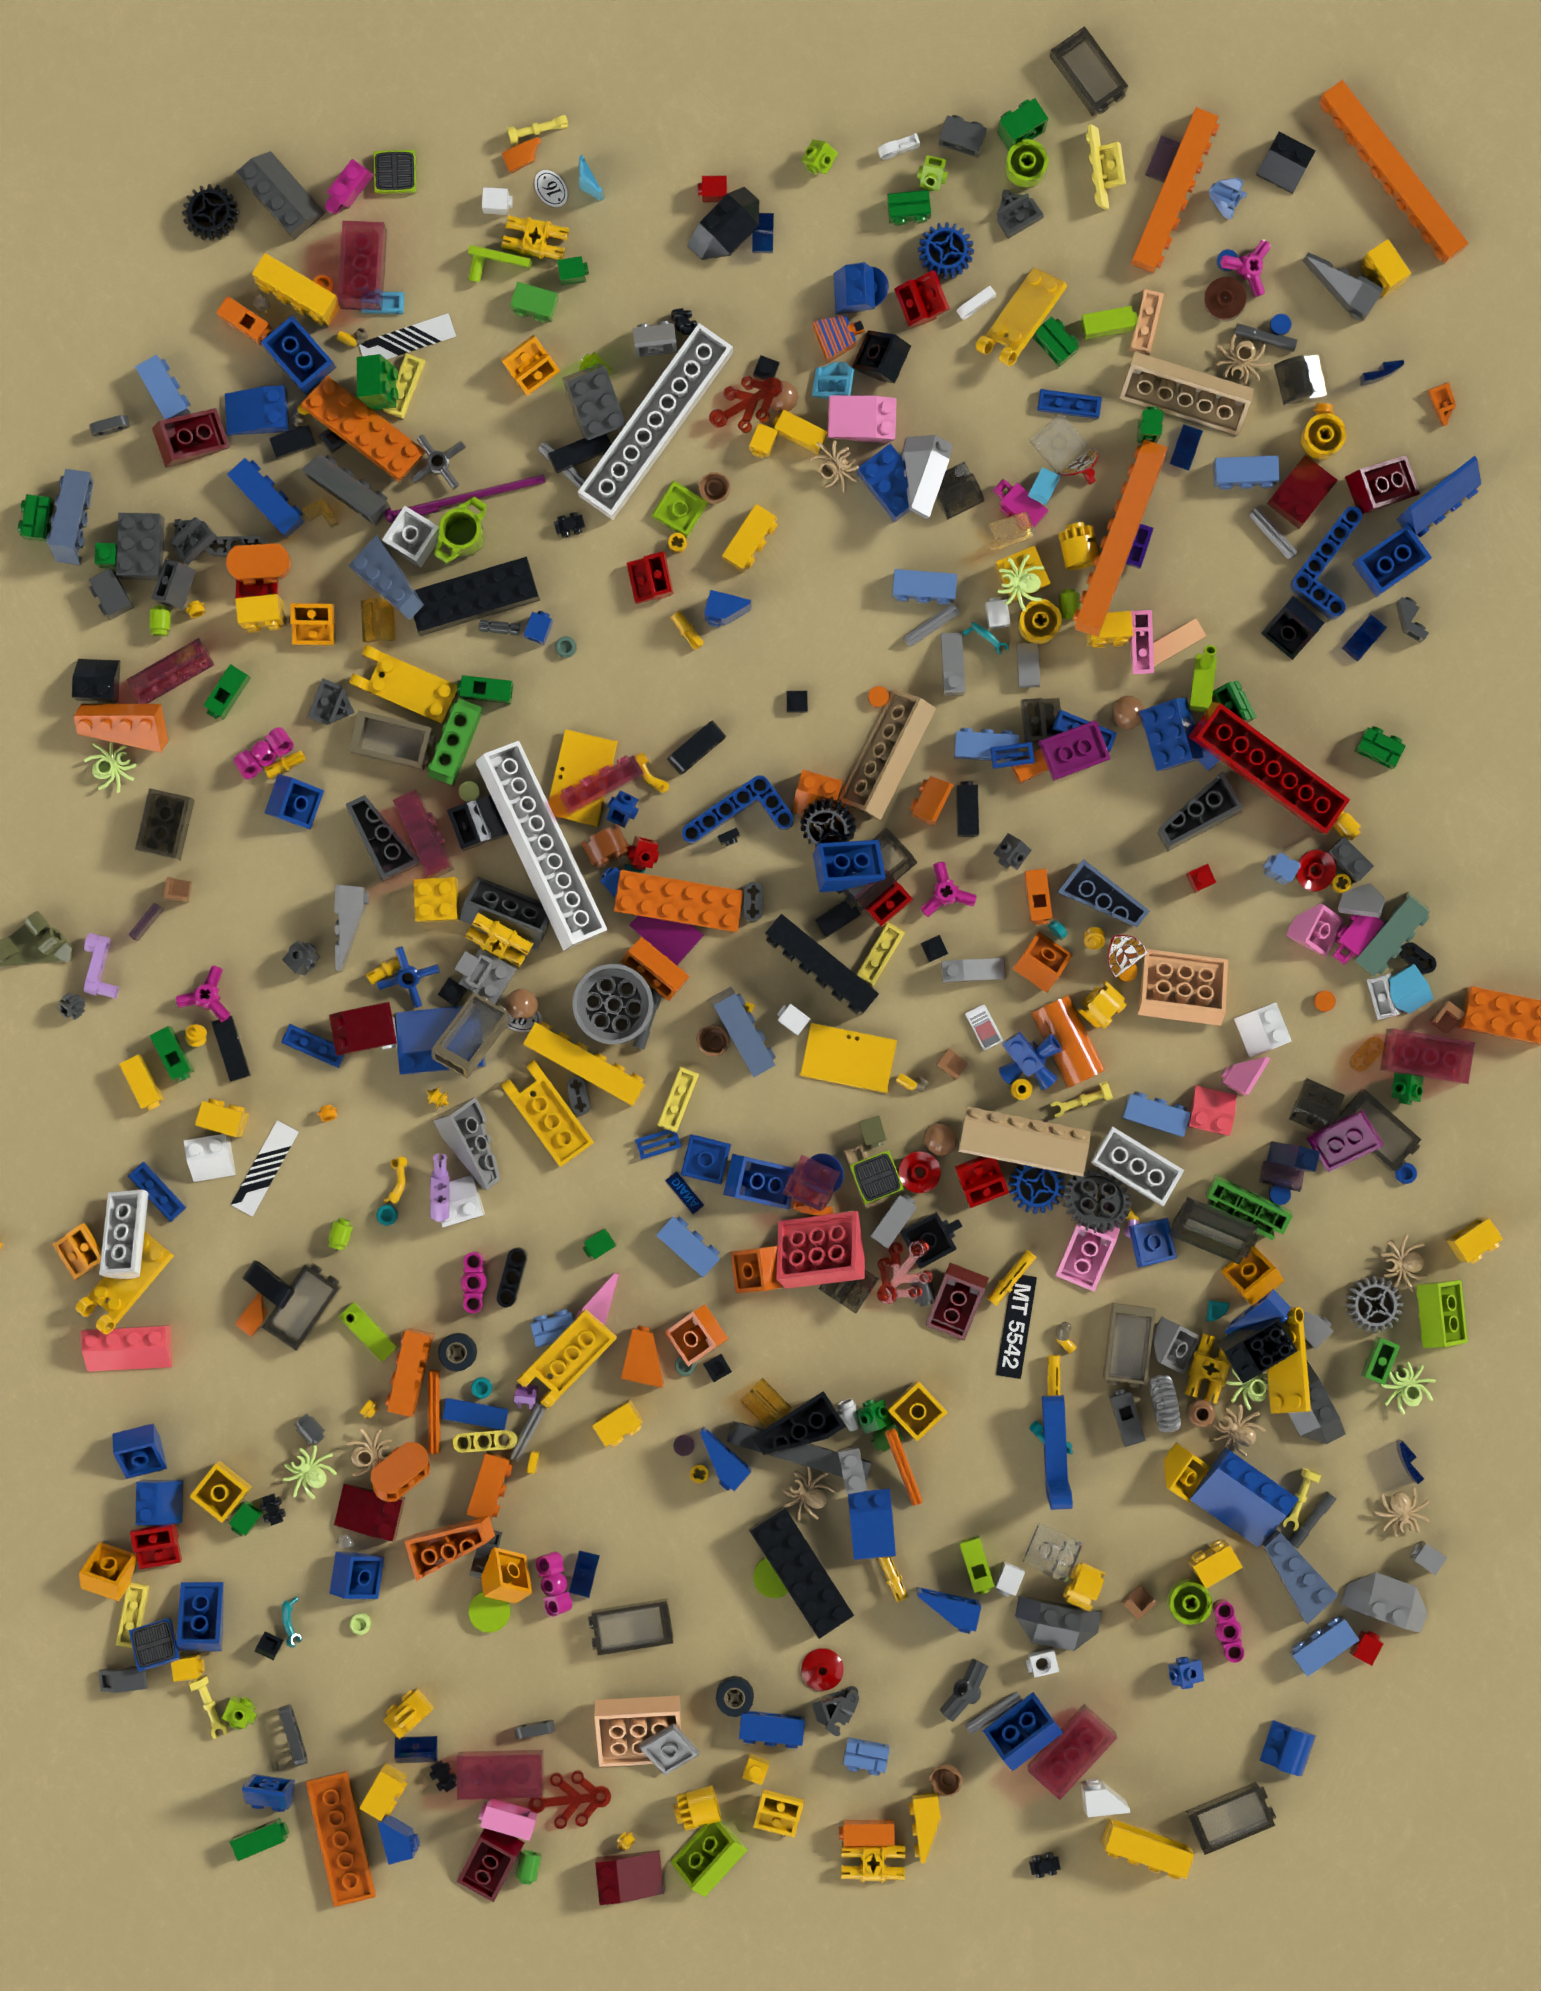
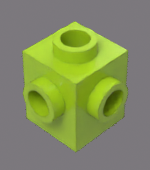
[801,139,838,175]
[917,155,948,191]
[221,1696,257,1730]

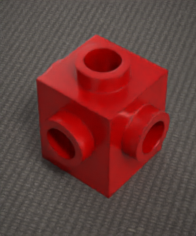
[627,836,659,870]

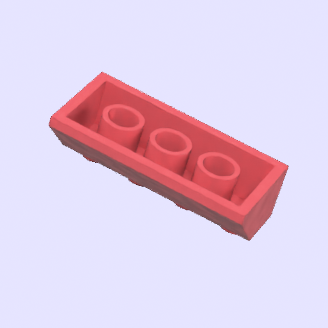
[81,1325,172,1372]

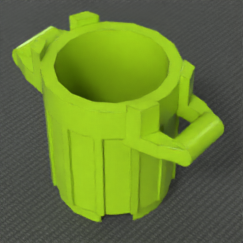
[434,497,487,564]

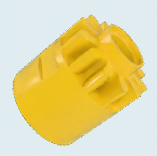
[1058,522,1099,570]
[673,1785,722,1831]

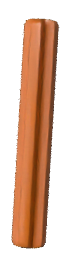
[428,1370,440,1454]
[885,1428,923,1506]

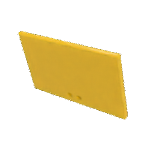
[548,729,618,828]
[800,1023,897,1093]

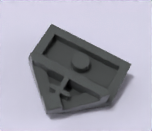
[997,189,1044,239]
[170,517,217,565]
[307,678,355,725]

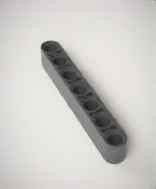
[727,1421,872,1481]

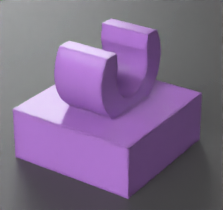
[514,1384,538,1409]

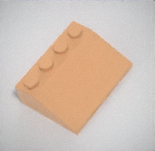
[1138,949,1228,1026]
[594,1695,682,1767]

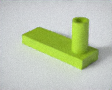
[468,245,532,283]
[1189,645,1217,713]
[339,1302,398,1362]

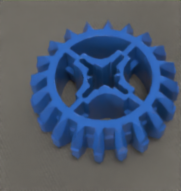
[918,222,974,280]
[1008,1164,1065,1214]

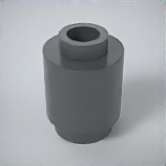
[911,1275,935,1307]
[294,1413,325,1445]

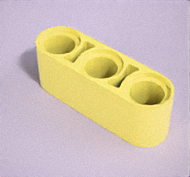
[453,1430,517,1453]

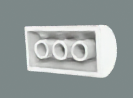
[1090,1126,1184,1207]
[99,1189,149,1279]

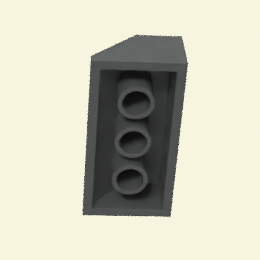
[236,151,325,240]
[302,454,390,526]
[459,877,550,950]

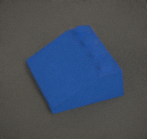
[1396,456,1481,538]
[396,1006,486,1075]
[1189,1447,1298,1547]

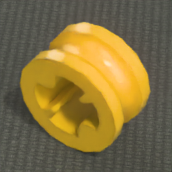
[668,533,687,553]
[1331,874,1351,893]
[690,1464,709,1484]

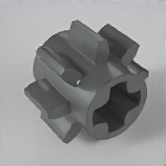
[59,993,85,1020]

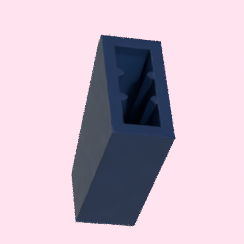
[1266,1141,1320,1172]

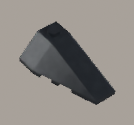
[752,1391,846,1455]

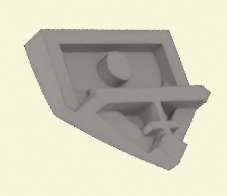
[1338,883,1385,918]

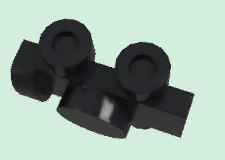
[671,308,698,336]
[554,512,585,538]
[259,1493,286,1526]
[429,1760,458,1792]
[1029,1852,1061,1878]

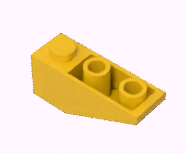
[909,1792,941,1864]

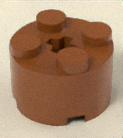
[581,824,629,869]

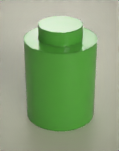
[871,1421,904,1453]
[516,1850,541,1885]

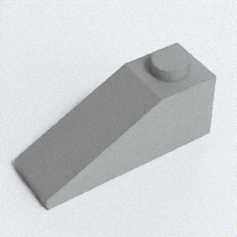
[941,633,965,696]
[941,958,1005,983]
[1286,1307,1333,1349]

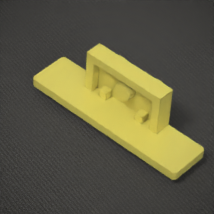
[1086,124,1126,210]

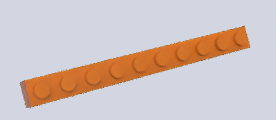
[1319,80,1469,263]
[1073,439,1168,637]

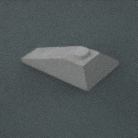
[901,435,953,519]
[335,885,369,971]
[433,1097,501,1190]

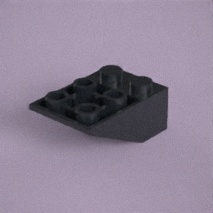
[447,796,509,851]
[1217,1317,1297,1384]

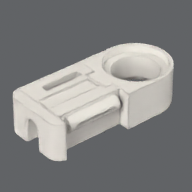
[877,133,920,160]
[956,286,996,320]

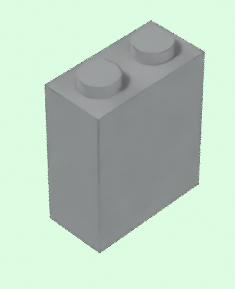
[870,1194,917,1249]

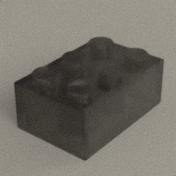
[135,788,195,861]

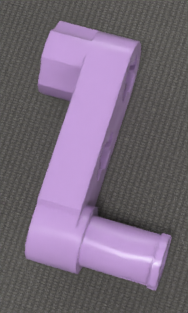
[84,933,119,999]
[430,1154,450,1222]

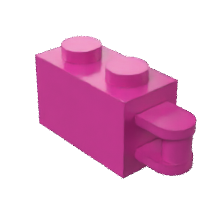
[325,159,374,214]
[993,479,1048,532]
[1332,914,1384,965]

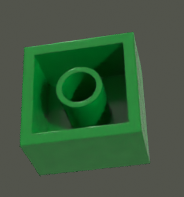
[997,98,1049,151]
[357,354,399,411]

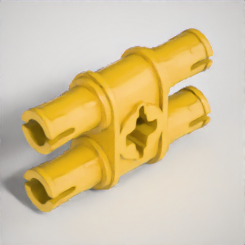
[501,215,569,260]
[464,912,534,967]
[1184,1333,1231,1404]
[841,1844,905,1883]

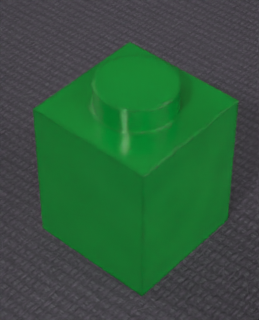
[557,256,589,286]
[94,543,117,568]
[583,1228,617,1260]
[228,1501,264,1536]

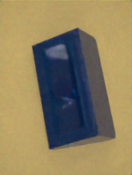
[394,1736,438,1763]

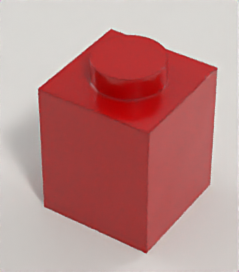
[698,176,727,202]
[1186,864,1217,893]
[1350,1630,1384,1666]

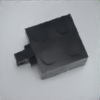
[900,1212,963,1269]

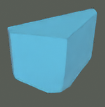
[579,155,604,201]
[812,362,854,399]
[1389,963,1434,1014]

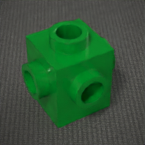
[1391,1073,1424,1105]
[856,1399,892,1434]

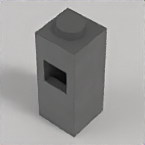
[1109,1388,1146,1447]

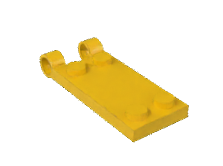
[976,267,1068,366]
[349,645,457,725]
[500,1060,595,1167]
[75,1231,174,1335]
[1267,1307,1311,1414]
[516,1309,617,1409]

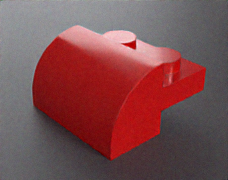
[894,270,950,327]
[626,551,674,604]
[855,870,913,927]
[954,1156,1009,1208]
[130,1523,182,1569]

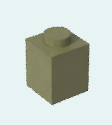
[859,1116,886,1148]

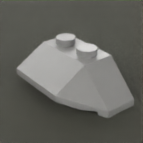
[1340,1572,1428,1633]

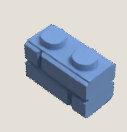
[1263,853,1300,885]
[530,1309,574,1348]
[843,1737,890,1776]

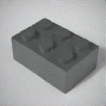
[562,363,626,440]
[116,513,165,580]

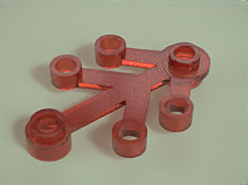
[709,376,783,433]
[877,1239,933,1304]
[528,1770,611,1829]

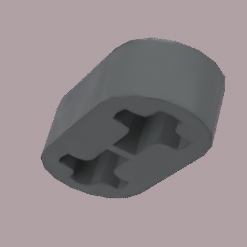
[89,415,130,437]
[743,882,763,922]
[567,1076,590,1115]
[514,1720,555,1739]

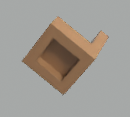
[163,877,192,903]
[1430,1001,1466,1033]
[936,1048,968,1080]
[1122,1585,1157,1620]

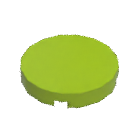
[753,1557,788,1599]
[468,1591,511,1633]

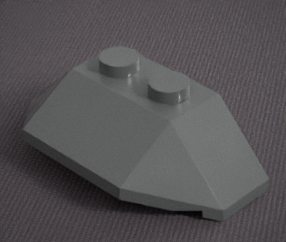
[1288,1361,1346,1444]
[1015,1595,1102,1651]

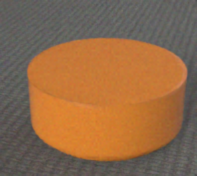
[868,686,889,708]
[1314,991,1336,1012]

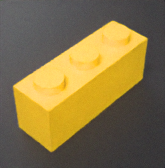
[722,504,778,572]

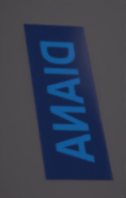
[665,1171,704,1214]

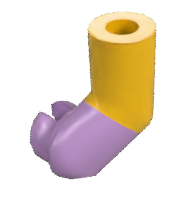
[1124,1208,1140,1238]

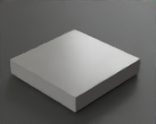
[639,1723,699,1775]

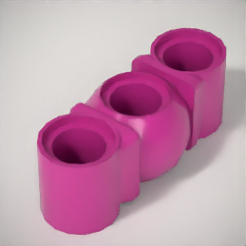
[234,727,294,779]
[460,1252,487,1314]
[535,1551,572,1617]
[1213,1599,1244,1663]

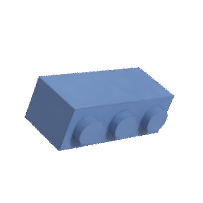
[135,355,191,419]
[1213,456,1279,490]
[892,569,957,605]
[954,728,1019,762]
[1121,1091,1191,1137]
[656,1216,720,1277]
[1290,1616,1359,1677]

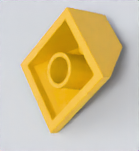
[1164,1443,1211,1503]

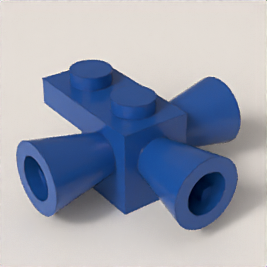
[999,1031,1062,1090]

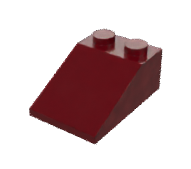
[152,408,230,468]
[1267,455,1338,529]
[1345,455,1420,515]
[329,1002,397,1056]
[926,1262,989,1341]
[334,1483,405,1542]
[457,1828,525,1902]
[595,1850,664,1905]

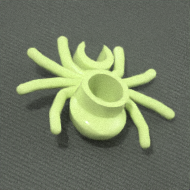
[997,554,1044,611]
[84,742,136,793]
[1381,1362,1436,1415]
[1226,1368,1268,1411]
[283,1445,337,1499]

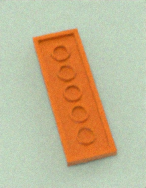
[301,375,425,482]
[613,870,744,932]
[306,1770,376,1907]

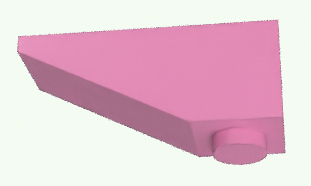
[1130,610,1154,674]
[576,1273,620,1325]

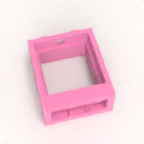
[478,1797,539,1841]

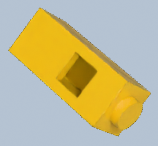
[772,409,828,455]
[119,1055,164,1111]

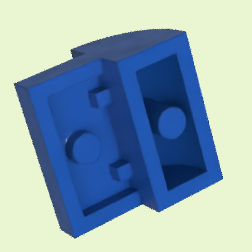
[1259,1720,1316,1776]

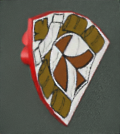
[1058,448,1099,485]
[1108,935,1148,978]

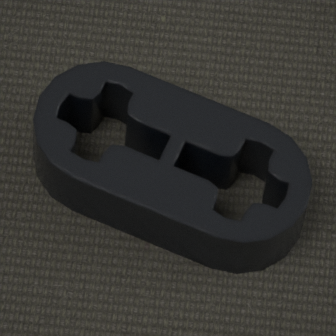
[1399,942,1437,974]

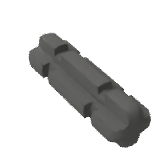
[479,620,520,635]

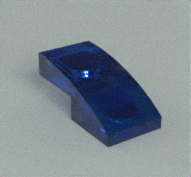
[752,213,774,253]
[1360,360,1404,386]
[1169,424,1203,471]
[1341,614,1387,662]
[1396,1439,1424,1484]
[569,1550,600,1598]

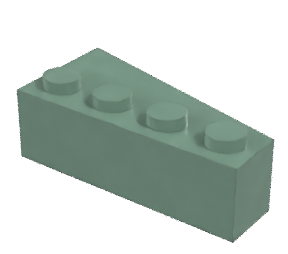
[1354,892,1429,977]

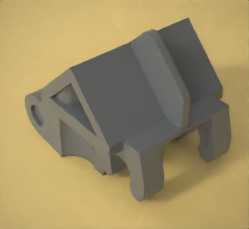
[812,1686,859,1736]

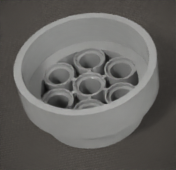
[573,964,654,1045]

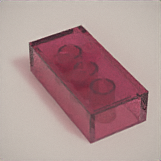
[337,220,387,311]
[393,789,455,878]
[1380,1028,1475,1084]
[1028,1703,1117,1800]
[456,1750,544,1800]

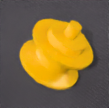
[1084,927,1105,950]
[185,1024,207,1047]
[426,1087,449,1110]

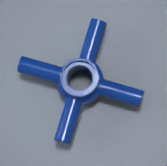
[377,946,440,1008]

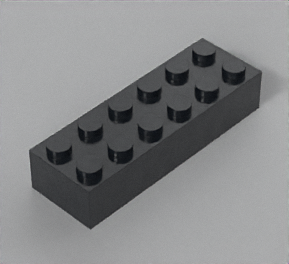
[413,556,540,636]
[765,913,879,1015]
[748,1506,854,1639]

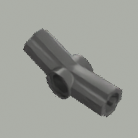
[940,1658,989,1722]

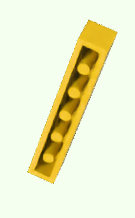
[523,1021,646,1106]

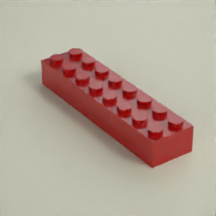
[1189,702,1350,834]

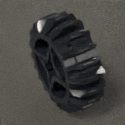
[182,184,239,242]
[800,796,857,848]

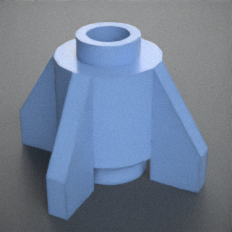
[1209,177,1247,220]

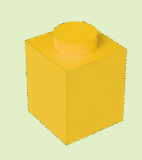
[749,423,778,458]
[171,1654,205,1682]
[742,1753,769,1785]

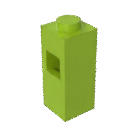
[1081,306,1138,340]
[958,1535,995,1595]

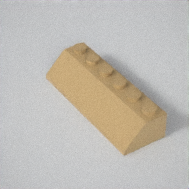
[1119,352,1254,436]
[838,689,936,820]
[958,1106,1090,1177]

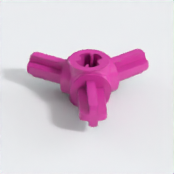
[1220,240,1271,297]
[920,862,977,917]
[176,966,230,1022]

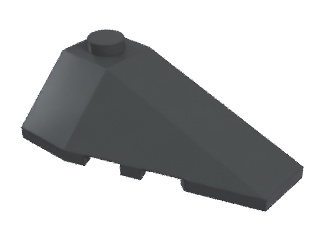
[1303,252,1383,321]

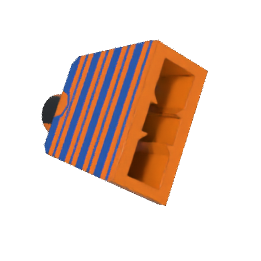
[813,315,865,363]

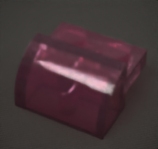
[783,1155,841,1211]

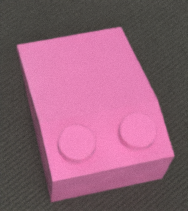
[828,395,896,444]
[1055,1221,1120,1292]

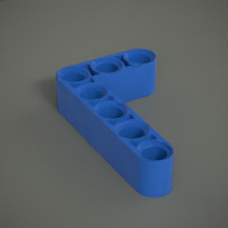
[1290,506,1362,619]
[682,775,793,844]
[1042,1395,1073,1510]

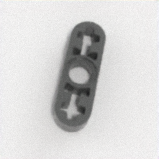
[206,536,267,557]
[279,1704,308,1767]

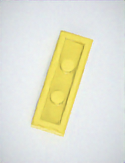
[383,353,426,419]
[856,922,905,986]
[657,1067,699,1133]
[116,1582,149,1648]

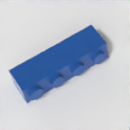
[227,458,304,538]

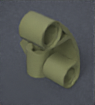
[0,911,73,967]

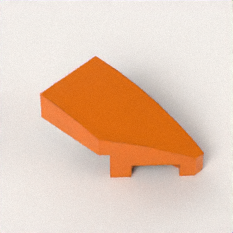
[502,137,541,173]
[1427,382,1456,426]
[793,1201,833,1215]
[235,1292,268,1337]

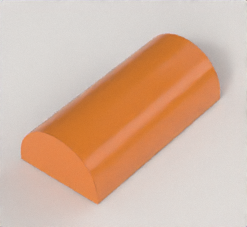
[1031,995,1105,1088]

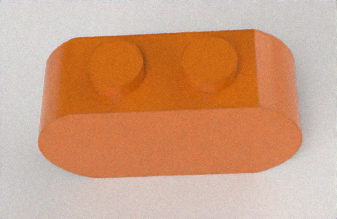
[226,543,292,585]
[371,1442,430,1502]

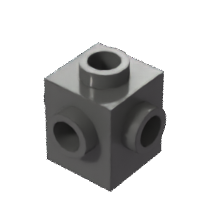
[993,833,1032,870]
[282,941,320,976]

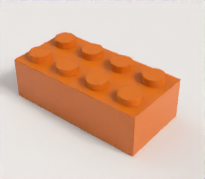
[1459,986,1541,1045]

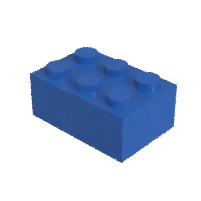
[261,316,336,394]
[857,443,910,522]
[1353,524,1432,598]
[1140,698,1204,771]
[982,1692,1063,1772]

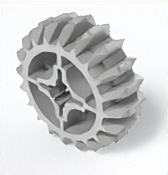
[1345,1276,1403,1333]
[1149,1375,1181,1433]

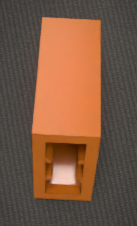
[621,1325,664,1388]

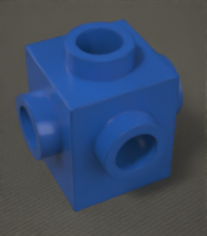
[606,791,639,828]
[1168,1657,1204,1689]

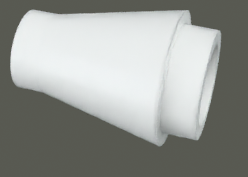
[837,1398,861,1432]

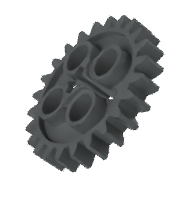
[1062,1169,1131,1233]

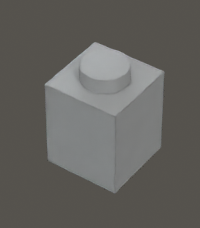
[1411,1541,1447,1575]

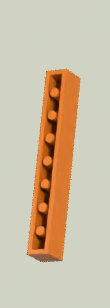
[1131,107,1220,273]

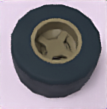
[438,1333,477,1372]
[716,1676,754,1717]

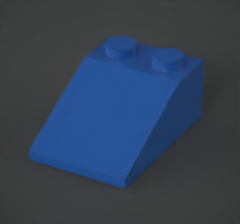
[225,385,289,436]
[813,840,886,892]
[723,1154,798,1210]
[700,1427,751,1491]
[848,1489,896,1560]
[176,1582,224,1652]
[916,1587,981,1634]
[242,1774,295,1812]

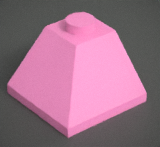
[1286,904,1345,957]
[1221,1057,1270,1096]

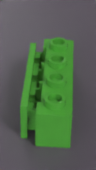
[427,698,484,787]
[1206,1174,1293,1240]

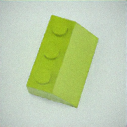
[1416,1280,1468,1348]
[670,1821,748,1897]

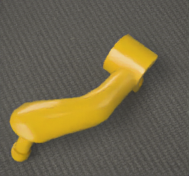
[635,753,669,793]
[384,1156,407,1203]

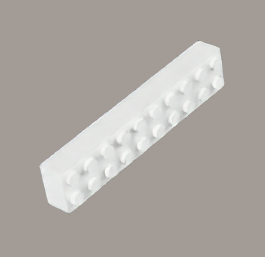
[578,323,733,520]
[475,741,607,951]

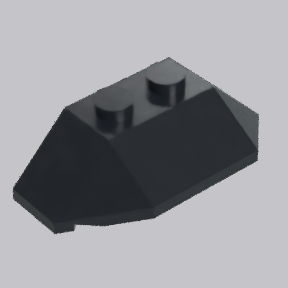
[687,187,760,260]

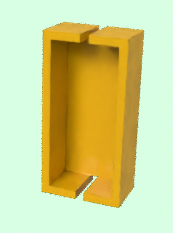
[252,253,342,327]
[1101,1817,1195,1880]

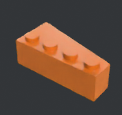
[73,704,168,753]
[385,1328,434,1417]
[404,1516,495,1581]

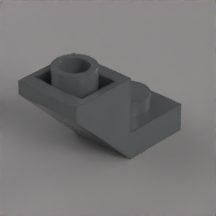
[1396,597,1429,643]
[469,1530,502,1578]
[99,1666,148,1693]

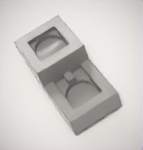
[1017,643,1040,688]

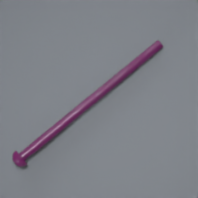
[384,474,546,523]

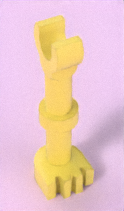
[507,115,568,147]
[1051,1081,1113,1117]
[1282,1468,1321,1531]
[188,1675,228,1739]

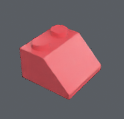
[1187,1086,1237,1136]

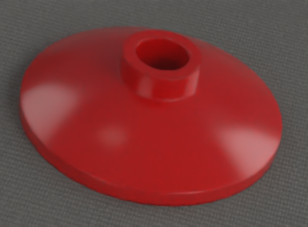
[1296,850,1336,891]
[899,1151,941,1193]
[801,1648,844,1691]

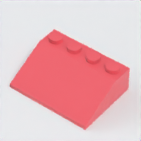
[776,1211,865,1289]

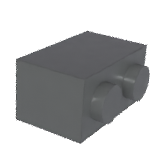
[939,115,987,158]
[152,559,196,610]
[89,568,134,619]
[1327,837,1374,883]

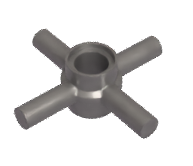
[411,435,466,490]

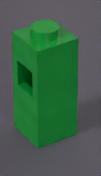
[203,664,251,720]
[457,675,514,704]
[149,1026,194,1082]
[230,1818,289,1861]

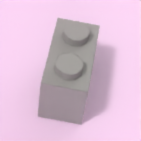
[838,1446,867,1494]

